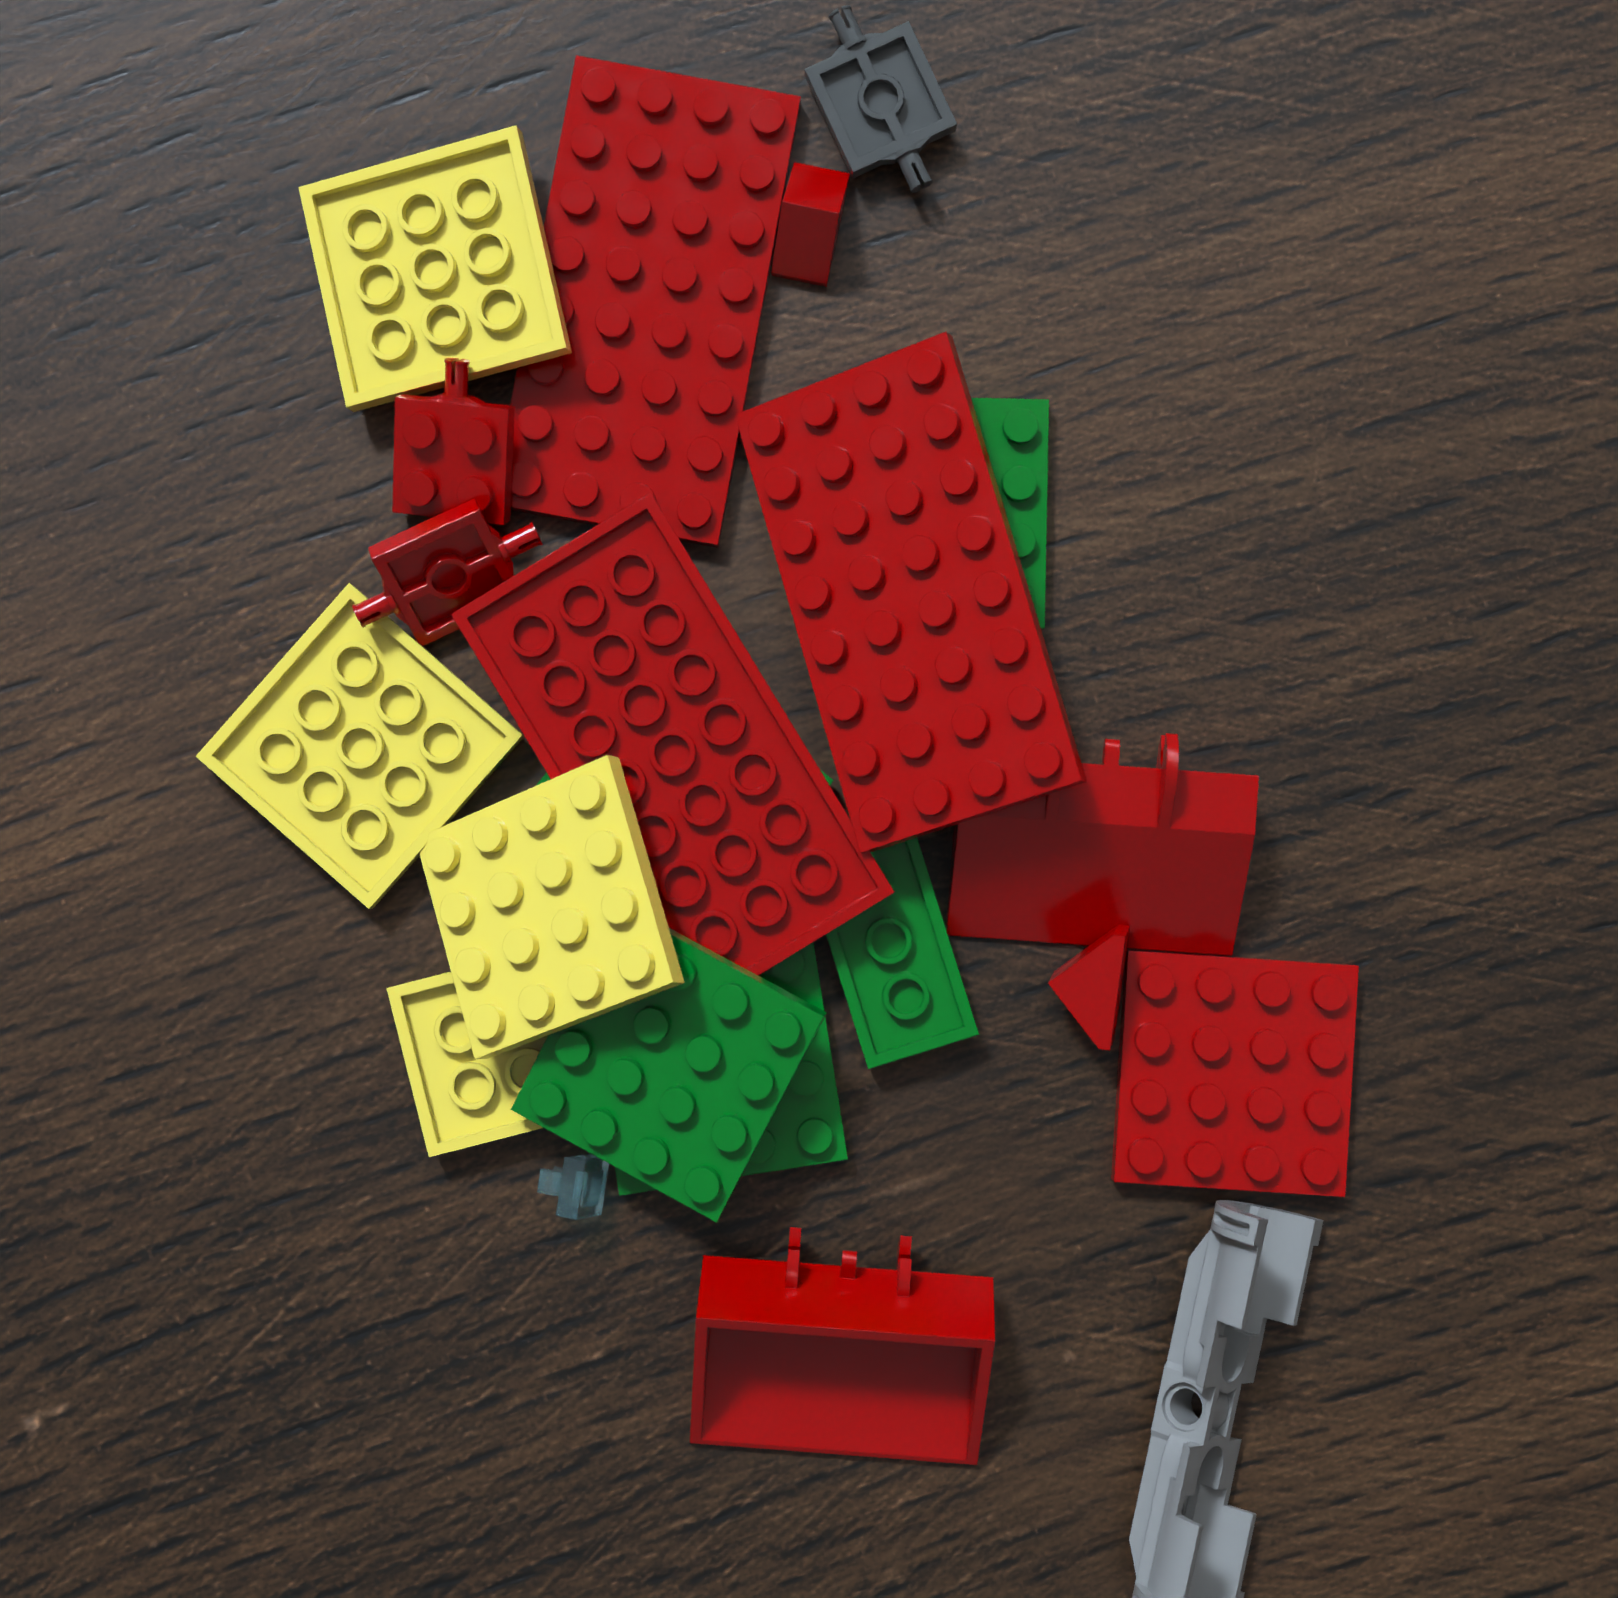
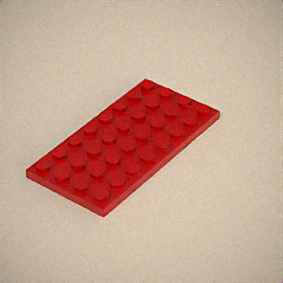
[510,55,801,548]
[737,331,1087,853]
[451,492,894,975]

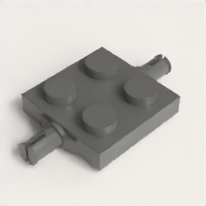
[804,5,957,193]

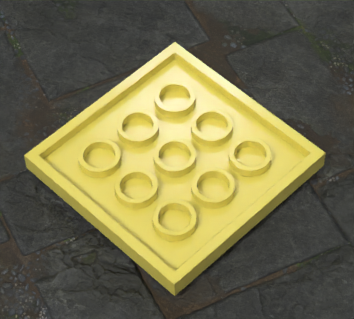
[298,125,572,412]
[196,583,525,909]
[415,755,685,1059]

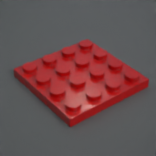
[1111,950,1359,1197]

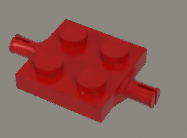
[392,358,515,525]
[352,498,543,646]

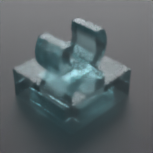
[537,1154,609,1220]

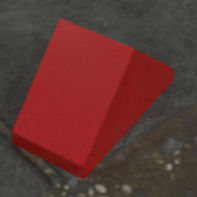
[771,162,850,287]
[1048,924,1130,1051]

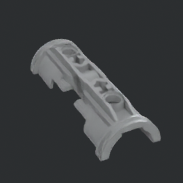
[1129,1200,1324,1598]

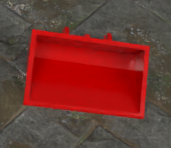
[946,733,1259,956]
[690,1227,995,1465]

